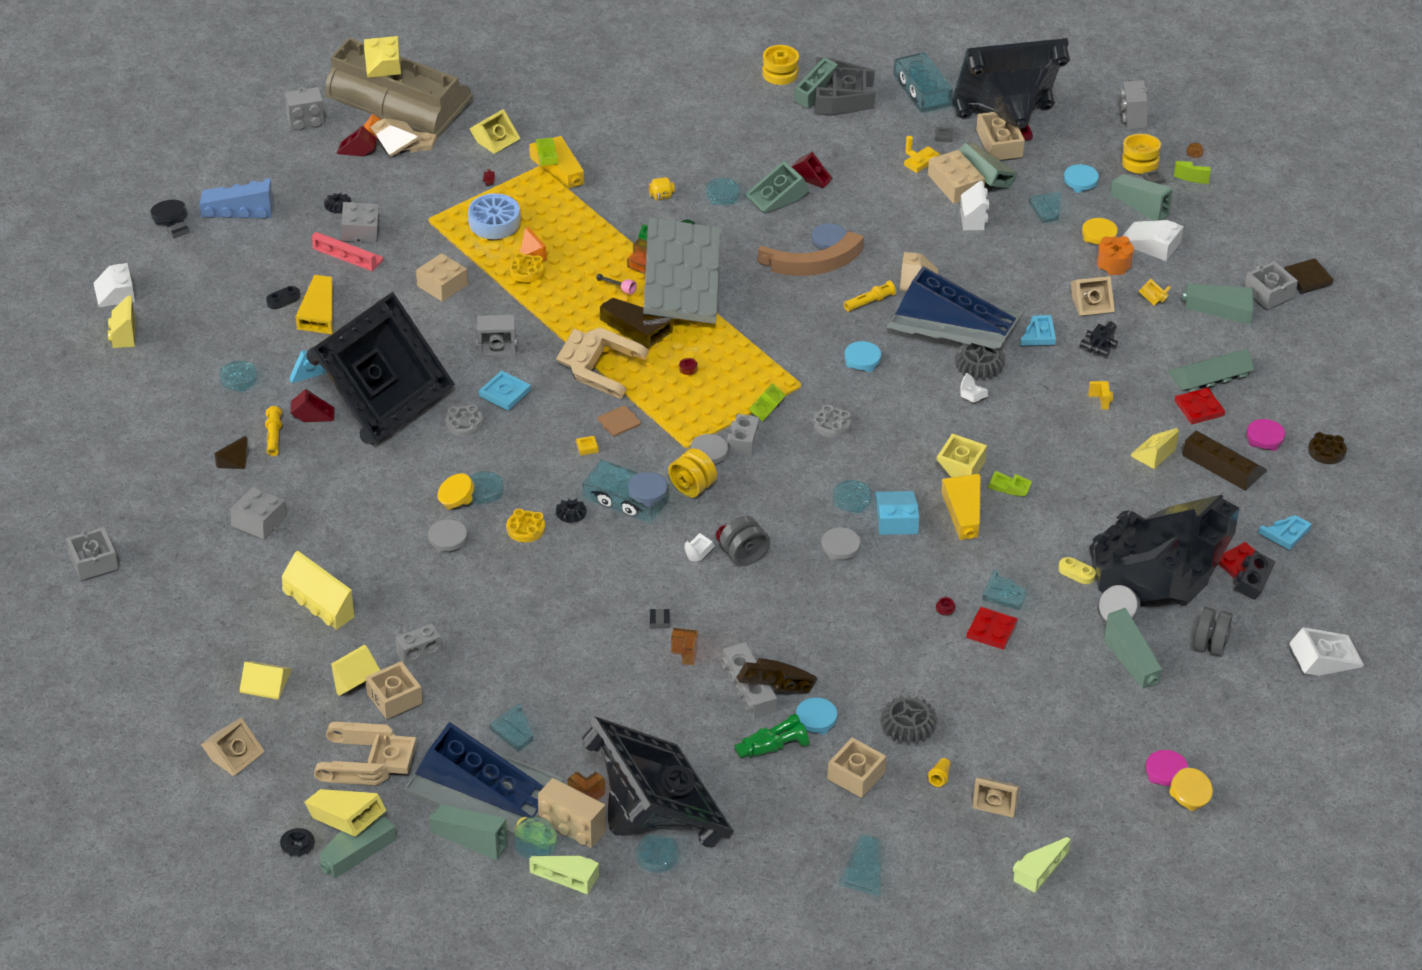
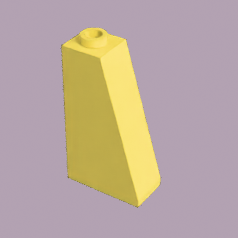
[304,789,387,837]

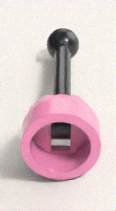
[596,274,637,295]

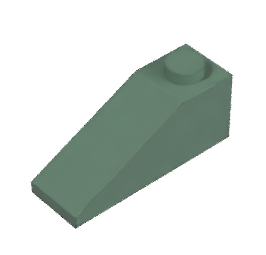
[794,57,838,109]

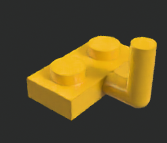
[904,136,940,173]

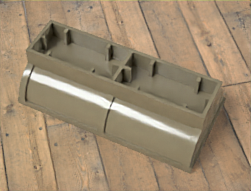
[325,37,473,139]

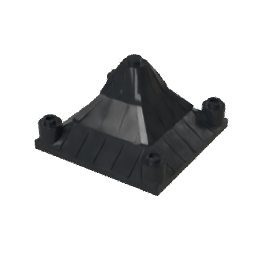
[952,38,1070,128]
[306,292,455,444]
[582,716,734,847]

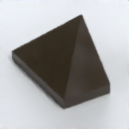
[214,436,249,469]

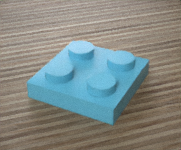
[479,370,531,411]

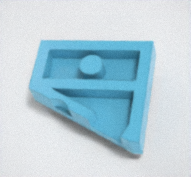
[1020,315,1056,346]
[289,350,326,383]
[1258,515,1312,550]

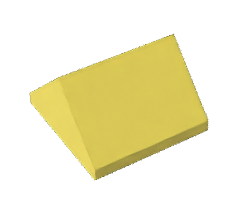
[1130,428,1179,469]
[331,645,380,696]
[240,661,292,700]

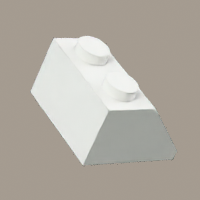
[94,263,135,307]

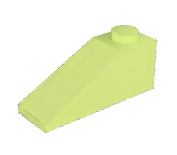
[1013,837,1071,893]
[529,856,599,894]

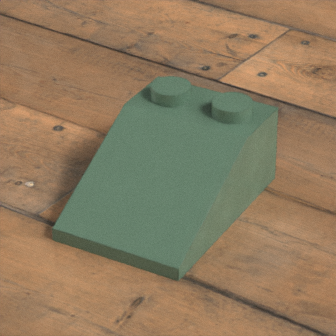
[745,161,810,214]

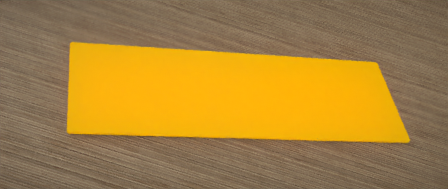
[428,166,801,448]

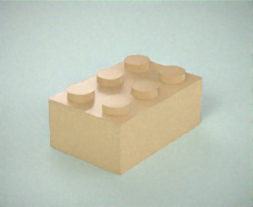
[976,112,1025,160]
[928,150,985,204]
[538,778,606,848]

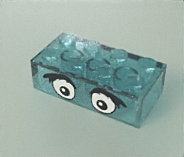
[893,52,953,113]
[583,459,669,524]

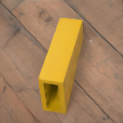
[529,136,584,189]
[296,275,333,334]
[941,474,980,540]

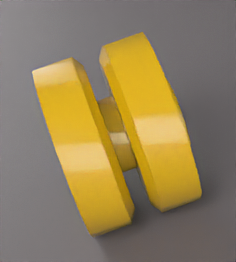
[762,45,799,85]
[1122,134,1161,174]
[668,448,717,498]

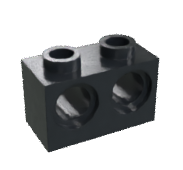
[1234,550,1276,600]

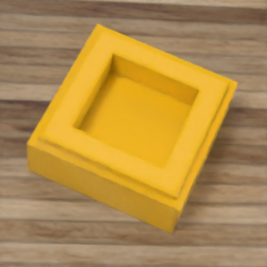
[576,436,599,456]

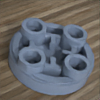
[812,223,847,249]
[628,472,667,507]

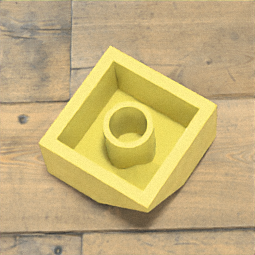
[364,36,401,77]
[937,434,987,478]

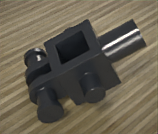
[1080,321,1119,357]

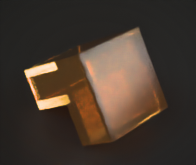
[627,238,647,274]
[671,628,698,666]
[568,771,605,801]

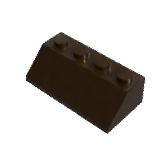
[1183,430,1267,491]

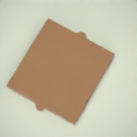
[597,405,641,437]

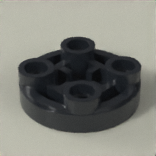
[150,199,186,225]

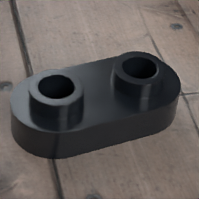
[266,286,301,309]

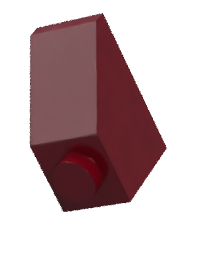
[337,126,377,157]
[791,151,833,188]
[290,389,334,422]

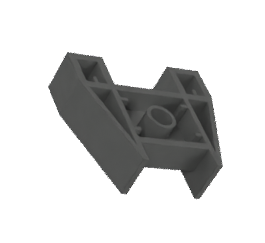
[814,57,876,115]

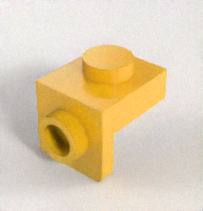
[1138,278,1171,305]
[1088,381,1113,409]

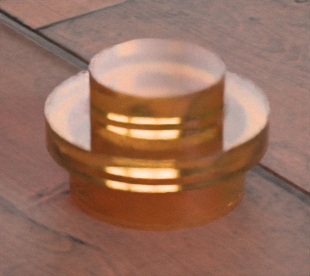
[1186,142,1204,157]

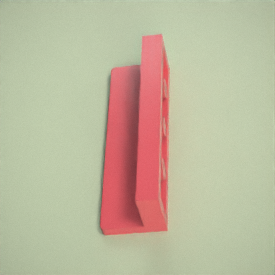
[312,232,383,272]

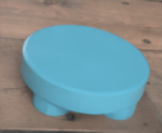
[1064,164,1099,193]
[844,341,881,372]
[796,697,837,735]

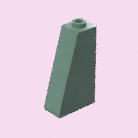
[960,142,1018,188]
[1111,174,1173,221]
[1182,283,1253,325]
[1104,608,1162,689]
[429,805,508,860]
[320,814,396,879]

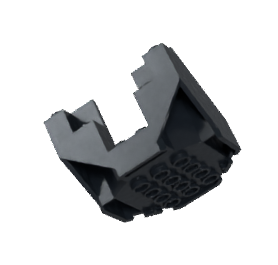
[1089,495,1240,606]

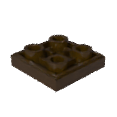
[1284,258,1334,293]

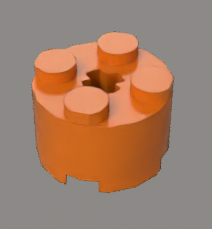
[1097,236,1134,275]

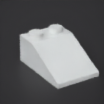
[1123,220,1184,261]
[1289,627,1364,676]

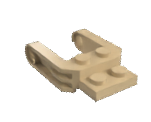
[556,328,649,399]
[314,722,417,785]

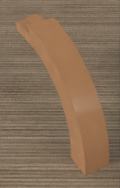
[758,231,864,276]

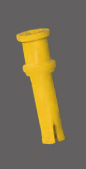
[844,280,896,312]
[265,406,283,456]

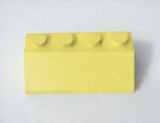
[282,551,354,630]

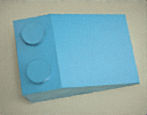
[875,491,919,535]

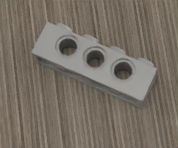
[721,642,777,718]

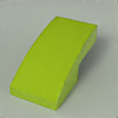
[536,137,558,166]
[1174,161,1211,184]
[749,383,786,422]
[987,470,1032,496]

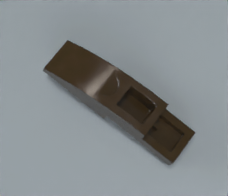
[736,658,817,694]

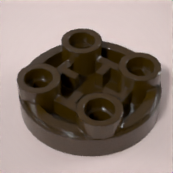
[1308,432,1347,464]

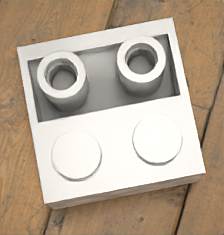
[960,181,989,230]

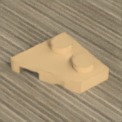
[396,131,437,154]

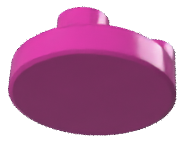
[1247,419,1285,451]
[1145,750,1188,786]

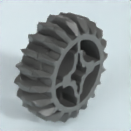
[955,343,1005,380]
[881,695,937,745]

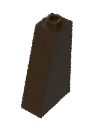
[600,297,673,349]

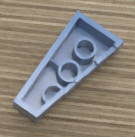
[200,178,274,218]

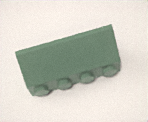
[1168,349,1254,392]

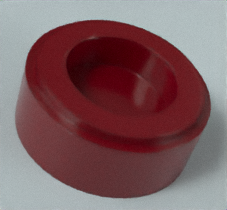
[679,358,698,375]

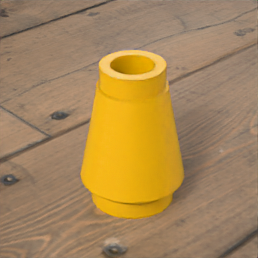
[928,758,951,787]

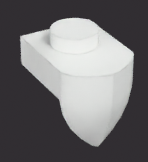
[960,373,988,402]
[684,533,715,562]

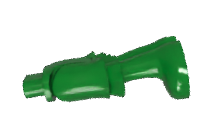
[734,714,810,758]

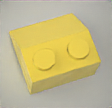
[469,109,521,154]
[108,296,136,348]

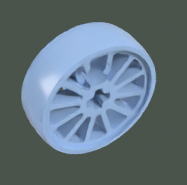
[468,194,521,239]

